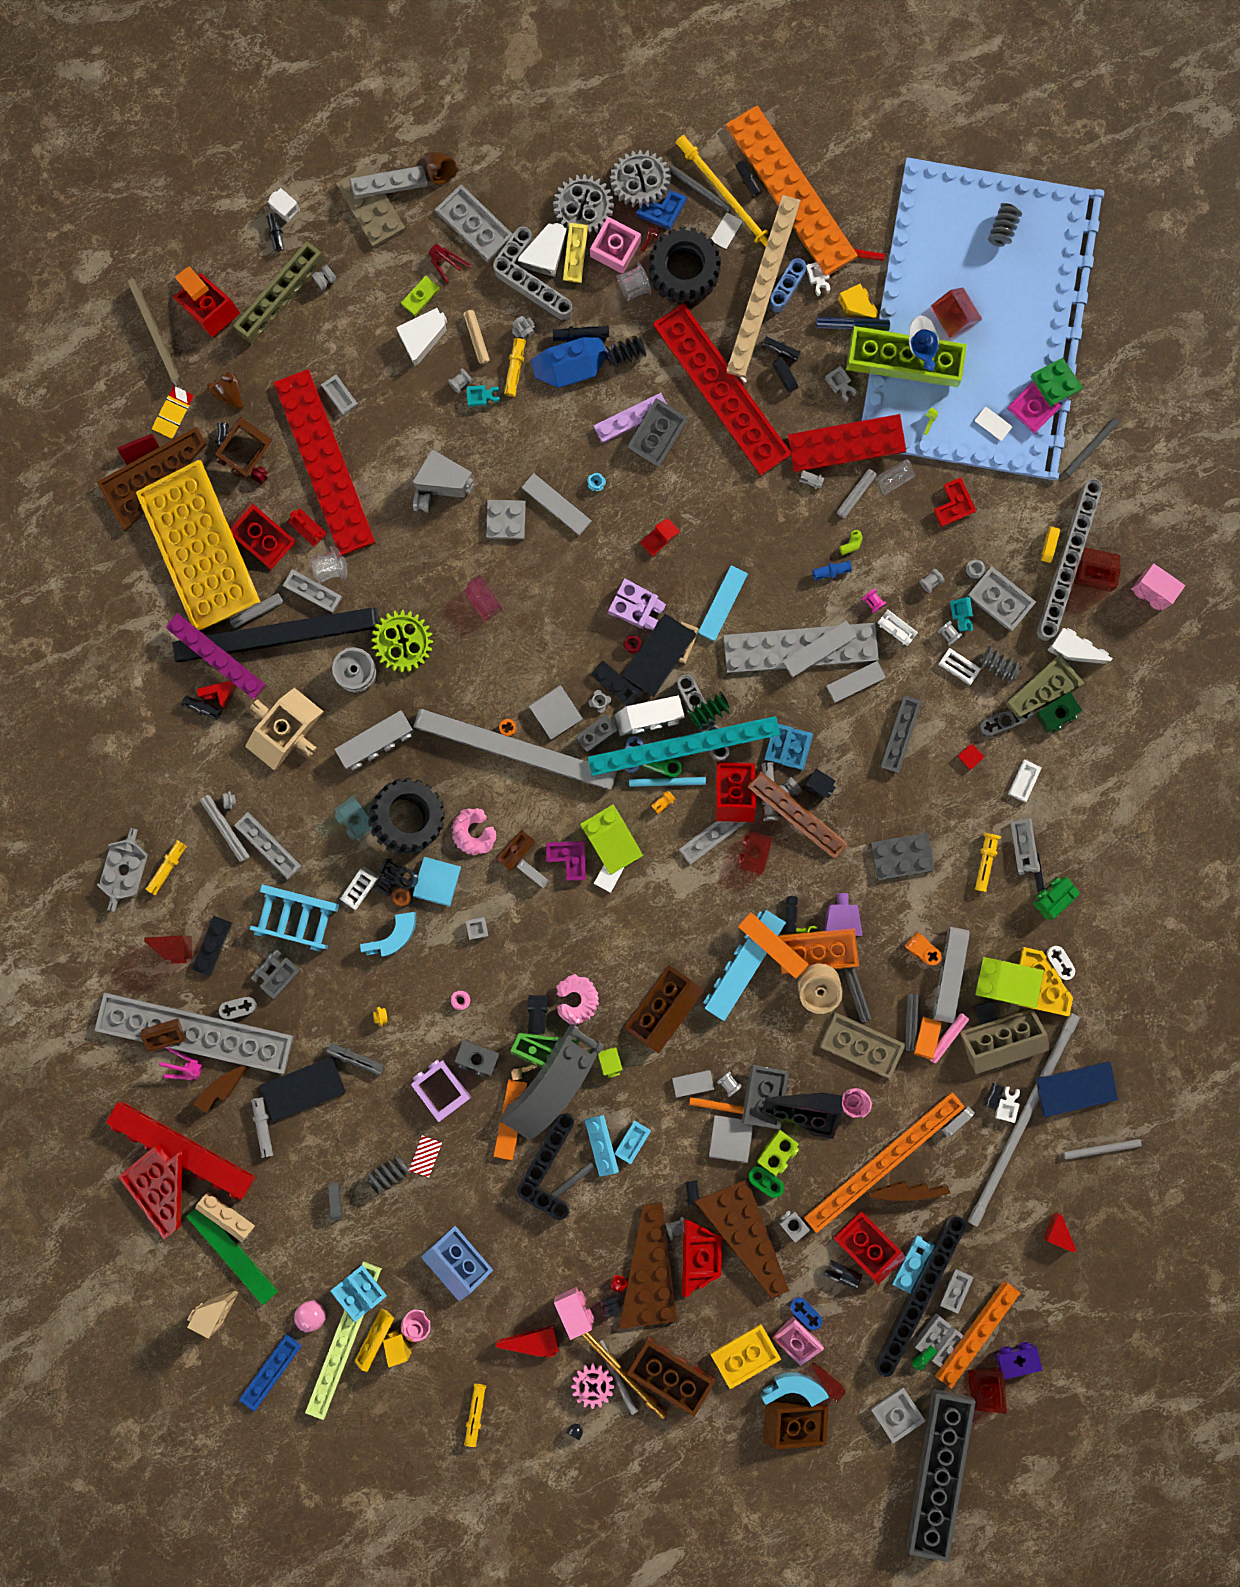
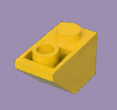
[838,284,878,319]

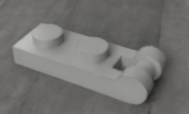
[1011,819,1040,875]

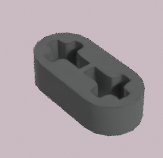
[328,1182,343,1220]

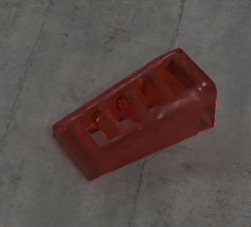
[812,1362,846,1403]

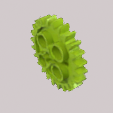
[370,610,433,672]

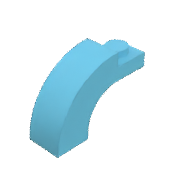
[360,912,416,957]
[761,1372,829,1407]

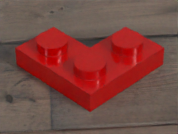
[933,477,976,527]

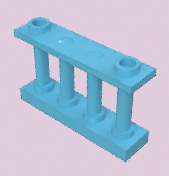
[250,884,339,952]

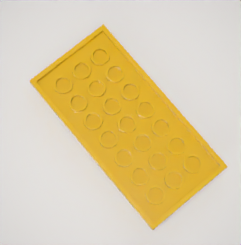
[136,460,260,631]

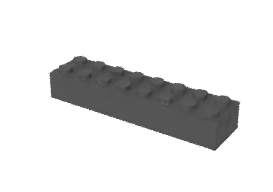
[906,1389,976,1562]

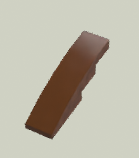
[867,1181,951,1201]

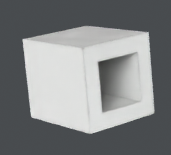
[268,188,300,223]

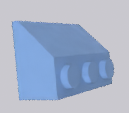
[421,1226,493,1302]

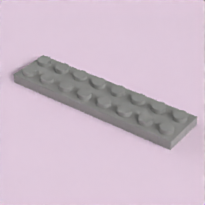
[723,623,879,674]

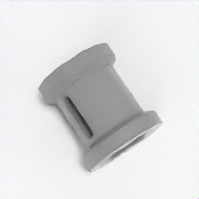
[448,368,473,394]
[919,568,945,593]
[937,621,962,646]
[717,1071,742,1097]

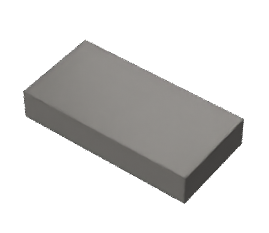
[321,374,359,416]
[672,1070,714,1097]

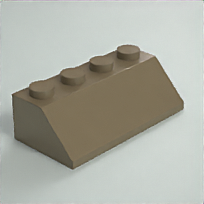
[960,1008,1049,1074]

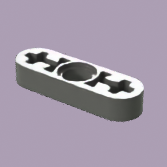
[979,710,1033,737]

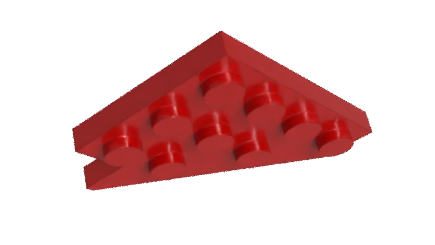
[118,1144,182,1239]

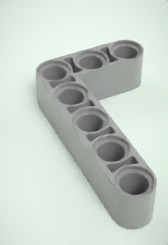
[493,227,572,320]

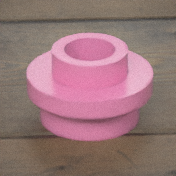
[451,991,470,1010]

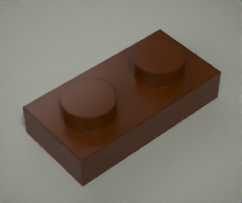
[496,830,535,871]

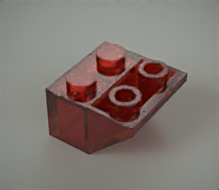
[1074,547,1121,592]

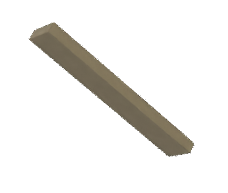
[127,278,182,387]

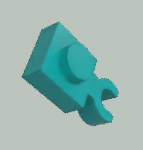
[467,385,500,407]

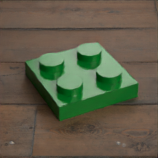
[1030,357,1083,407]

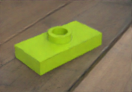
[401,276,440,317]

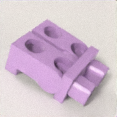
[608,579,666,630]

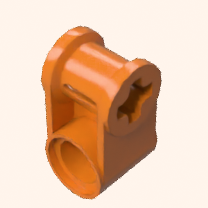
[904,931,942,966]

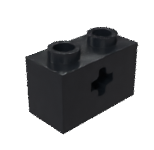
[803,768,836,800]

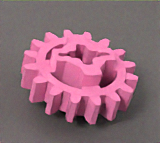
[571,1363,614,1409]

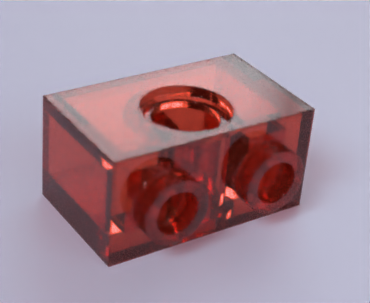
[737,831,773,875]

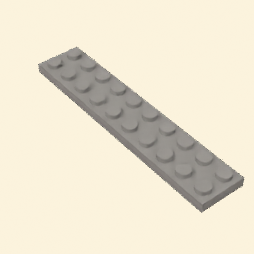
[95,993,294,1074]

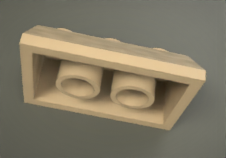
[187,1291,239,1339]

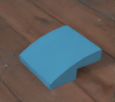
[764,724,814,771]

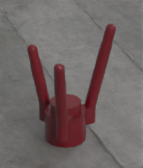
[428,244,471,284]

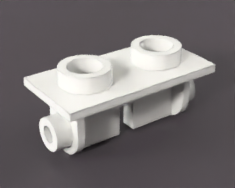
[878,610,918,646]

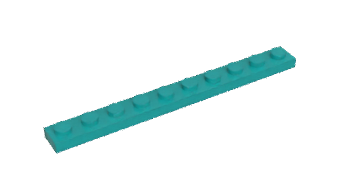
[588,716,780,776]

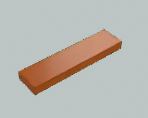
[738,912,809,978]
[494,1079,528,1160]

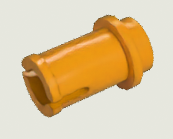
[651,791,675,814]

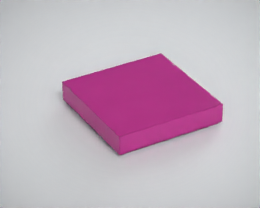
[1007,382,1061,434]

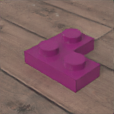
[546,841,586,881]

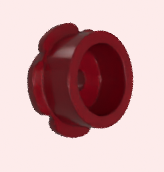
[250,466,268,484]
[623,635,642,654]

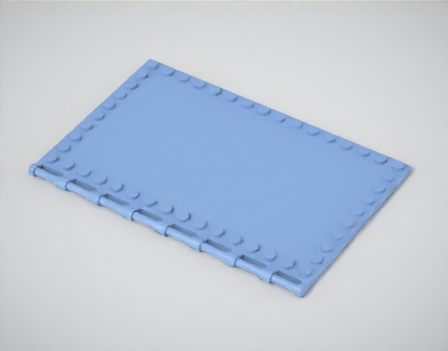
[861,157,1105,480]

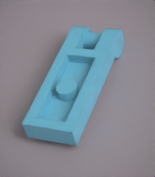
[892,1235,934,1293]

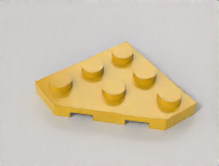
[1011,947,1073,1016]

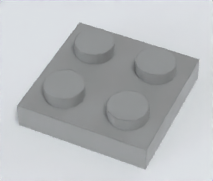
[486,500,526,540]
[870,1386,926,1444]

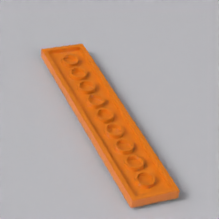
[726,105,858,276]

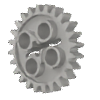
[610,150,671,208]
[553,174,614,235]

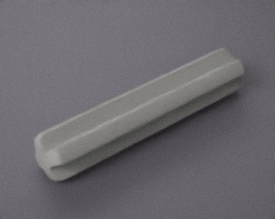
[837,469,876,518]
[230,594,283,629]

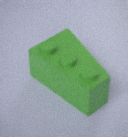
[510,1033,580,1068]

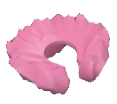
[451,808,496,855]
[556,974,599,1025]

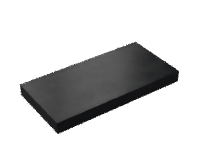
[622,614,697,697]
[259,1056,346,1122]

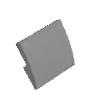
[529,685,583,739]
[709,1115,753,1163]
[912,1313,964,1368]

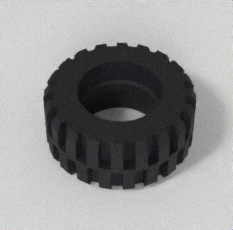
[649,227,721,305]
[368,778,445,855]

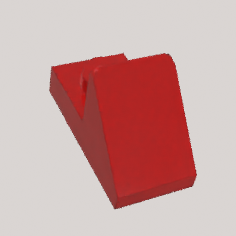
[640,518,681,557]
[197,681,237,709]

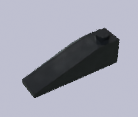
[761,1092,842,1139]

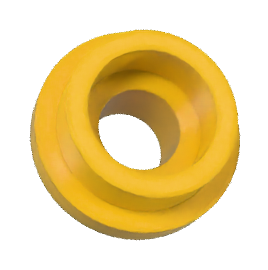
[373,1007,387,1027]

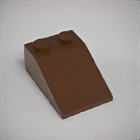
[763,1402,828,1450]

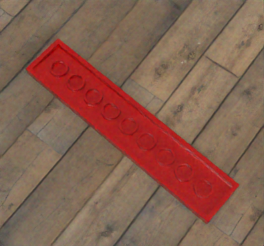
[653,303,792,477]
[273,369,376,557]

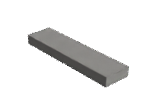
[522,473,592,536]
[782,620,857,678]
[234,812,302,880]
[679,821,746,865]

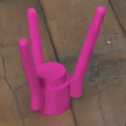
[159,1047,202,1081]

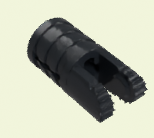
[823,1260,863,1291]

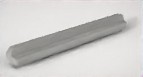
[200,795,249,862]

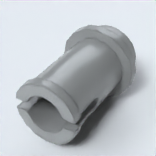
[799,470,825,489]

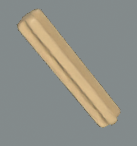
[464,310,489,364]

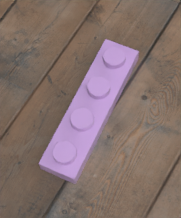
[594,393,667,444]

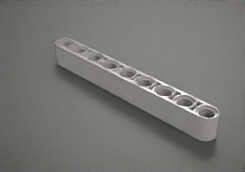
[1037,479,1102,641]

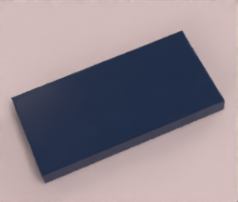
[1035,1061,1118,1117]

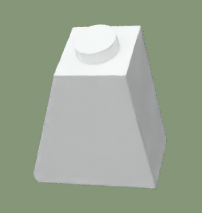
[518,223,567,277]
[396,308,448,366]

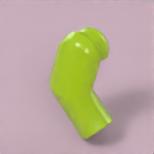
[839,530,863,555]

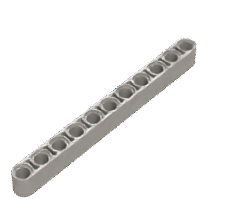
[413,709,617,790]

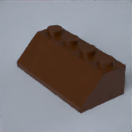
[624,965,704,1054]

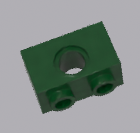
[1034,692,1083,733]

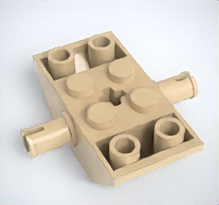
[245,688,324,771]

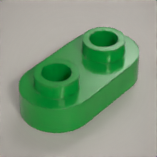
[748,1166,784,1198]

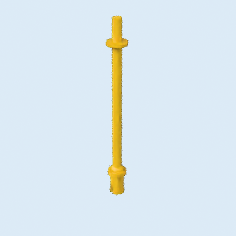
[676,135,769,247]

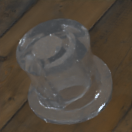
[616,262,652,302]
[310,545,348,584]

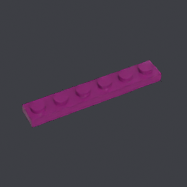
[165,613,267,700]

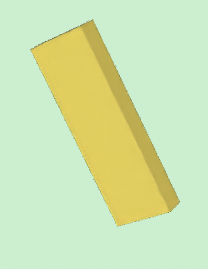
[563,223,588,283]

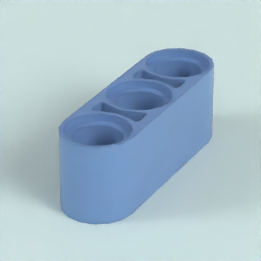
[769,258,806,312]

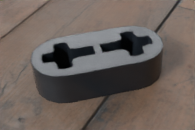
[772,358,798,393]

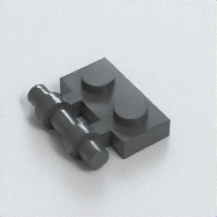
[251,949,301,999]

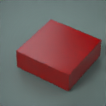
[957,743,985,770]

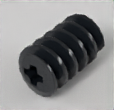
[604,335,646,369]

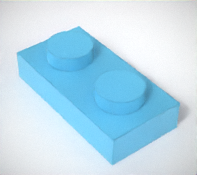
[614,1120,651,1164]

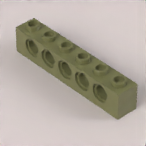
[233,241,325,344]

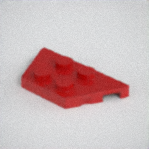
[682,1219,722,1297]

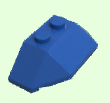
[530,337,606,388]

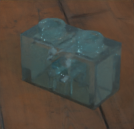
[334,796,372,841]

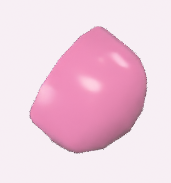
[842,1088,872,1118]
[294,1300,326,1332]
[401,1309,430,1343]

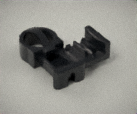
[372,858,418,896]

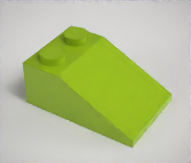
[580,804,643,875]
[976,957,1044,1009]

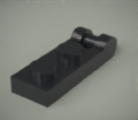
[590,660,643,706]

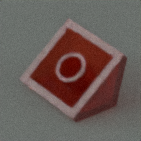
[930,287,982,338]
[968,1367,1007,1414]

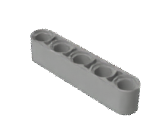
[677,674,729,762]
[933,927,970,1023]

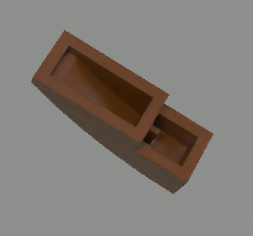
[193,1065,248,1113]

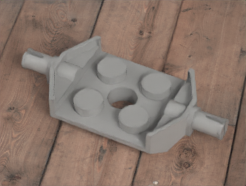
[97,828,148,912]

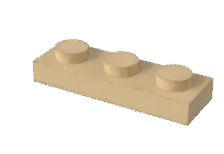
[195,1192,255,1242]

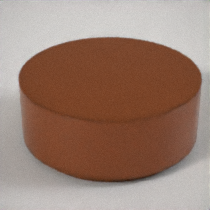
[392,887,412,907]

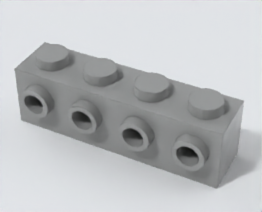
[335,710,414,771]

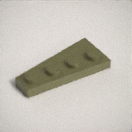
[1005,655,1084,718]

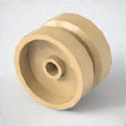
[798,964,843,1014]

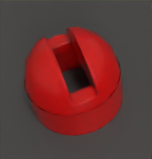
[610,1275,628,1293]

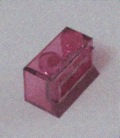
[464,575,502,622]

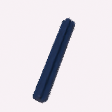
[816,317,891,331]

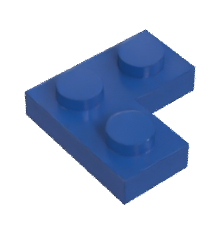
[637,190,687,230]

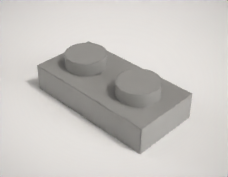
[939,1268,974,1314]

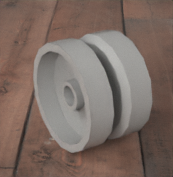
[332,647,377,693]

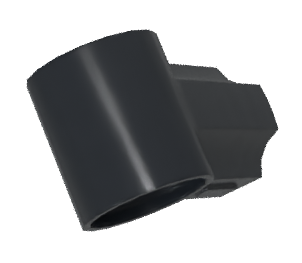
[528,995,548,1034]

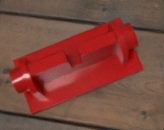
[287,508,327,547]

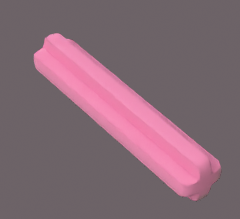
[929,1013,969,1063]

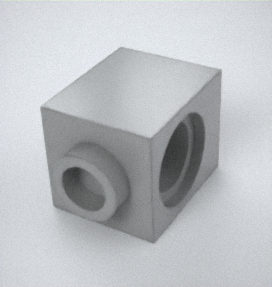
[779,1210,810,1243]

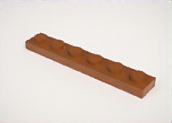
[748,771,847,859]

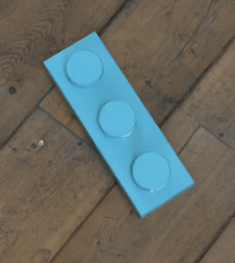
[585,1115,619,1177]

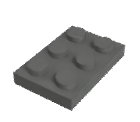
[627,398,688,467]
[870,833,935,881]
[741,1065,789,1129]

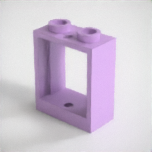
[411,1060,471,1122]

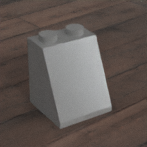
[413,450,475,498]

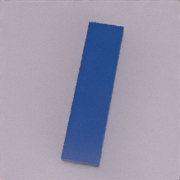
[239,1334,302,1412]

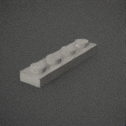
[350,166,428,199]

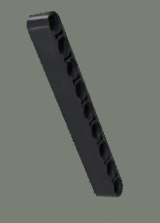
[874,1215,966,1377]

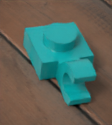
[950,597,973,632]

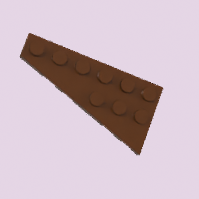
[97,427,207,532]
[619,1202,677,1329]

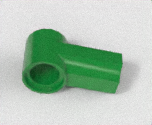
[643,759,682,778]

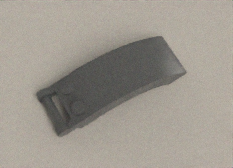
[500,1024,603,1140]

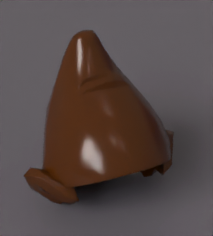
[423,152,459,185]
[207,372,244,409]

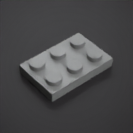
[967,566,1036,632]

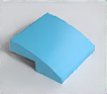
[413,857,461,907]
[330,1265,387,1322]

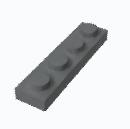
[880,695,922,774]

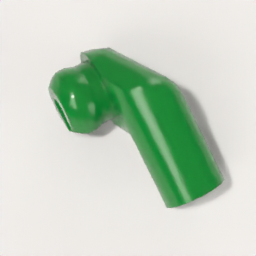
[912,1345,937,1370]

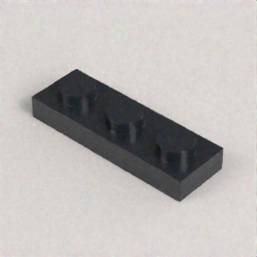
[191,916,233,977]

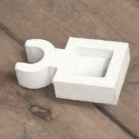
[806,262,830,296]
[995,1086,1020,1123]

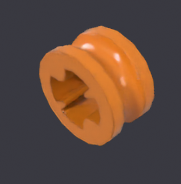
[499,719,517,737]

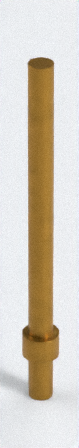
[581,1332,667,1419]

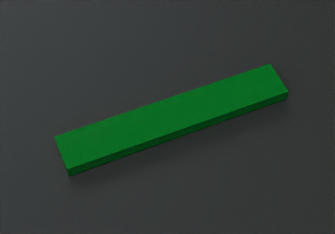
[186,1209,279,1305]

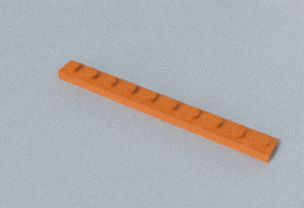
[804,1092,965,1233]

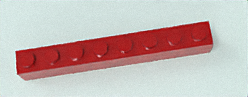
[106,1101,257,1200]

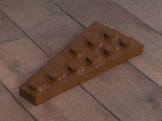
[693,1179,789,1298]

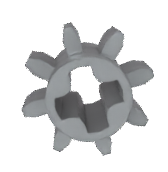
[512,316,535,340]

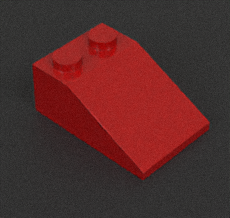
[173,273,240,338]
[229,501,296,570]
[715,762,756,822]
[834,1211,906,1285]

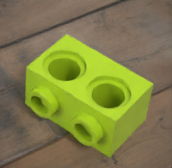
[756,1129,799,1176]

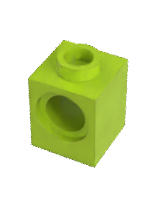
[598,1047,623,1078]

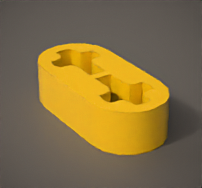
[1041,526,1060,563]

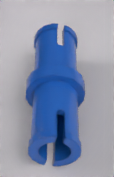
[812,560,852,581]

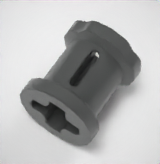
[665,1217,684,1240]

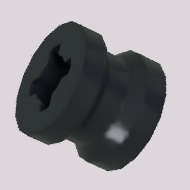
[599,1295,623,1317]

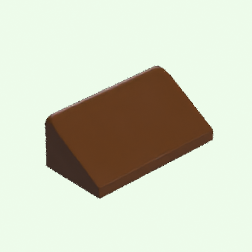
[141,1018,185,1053]

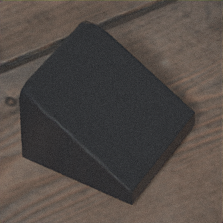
[973,1001,998,1025]

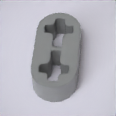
[515,858,549,889]
[219,997,257,1019]
[941,1105,975,1137]

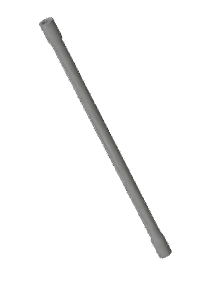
[967,1012,1080,1227]

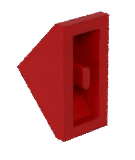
[1043,1212,1077,1252]

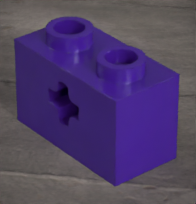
[995,1342,1042,1379]

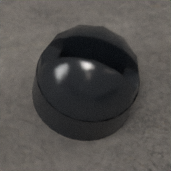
[566,1423,583,1441]

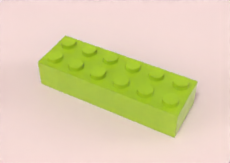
[846,326,967,387]

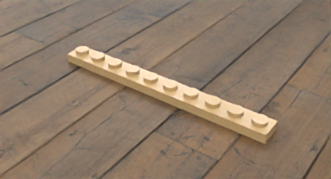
[727,195,801,378]

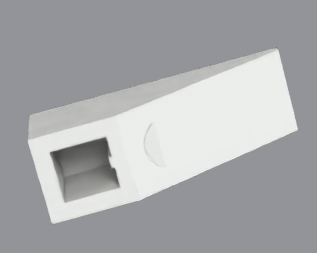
[1048,628,1113,664]

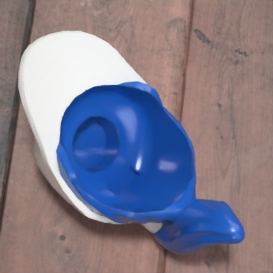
[909,316,939,371]

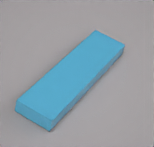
[698,565,748,642]

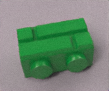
[1033,876,1080,920]

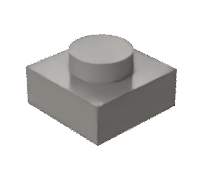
[466,917,489,940]

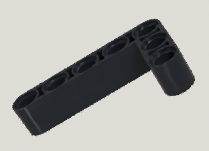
[517,1112,575,1220]

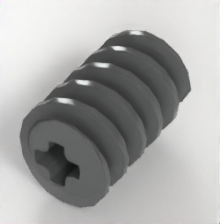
[988,203,1022,247]
[979,646,1022,685]
[367,1155,411,1195]

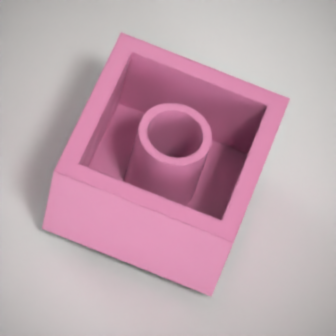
[590,217,641,274]
[1131,564,1186,611]
[554,1287,594,1340]

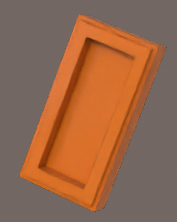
[175,266,209,301]
[914,1017,942,1060]

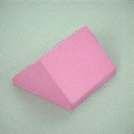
[772,1315,824,1366]

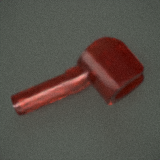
[640,227,659,252]

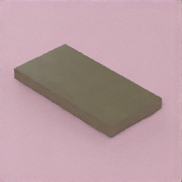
[819,1012,906,1079]

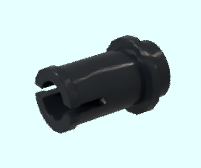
[215,422,230,448]
[984,1083,1004,1109]
[685,1180,699,1205]

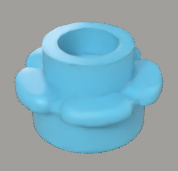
[587,473,606,491]

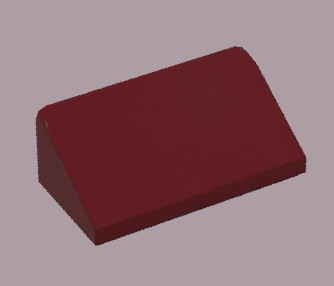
[117,434,160,465]

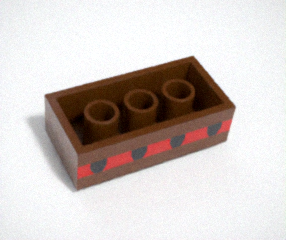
[626,1336,715,1417]

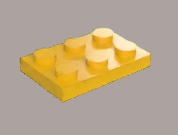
[710,1323,781,1389]

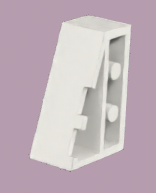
[614,695,685,736]

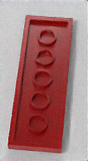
[788,414,906,473]

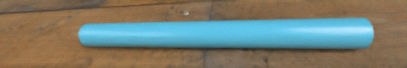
[629,777,706,787]

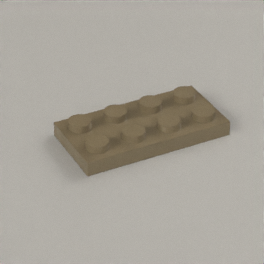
[336,165,406,248]

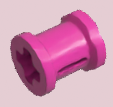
[862,588,886,614]

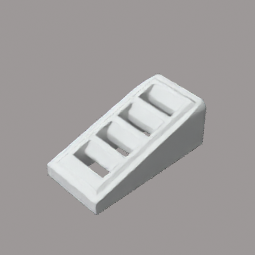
[340,866,379,910]

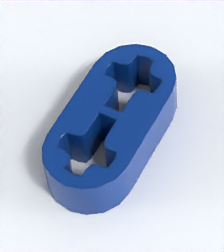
[790,1297,822,1330]

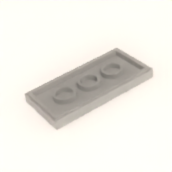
[435,184,513,263]

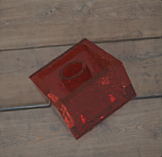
[144,935,192,964]

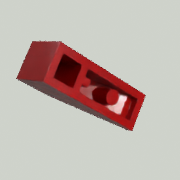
[496,1325,559,1358]

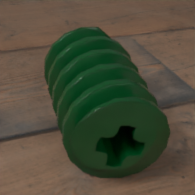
[686,691,730,729]

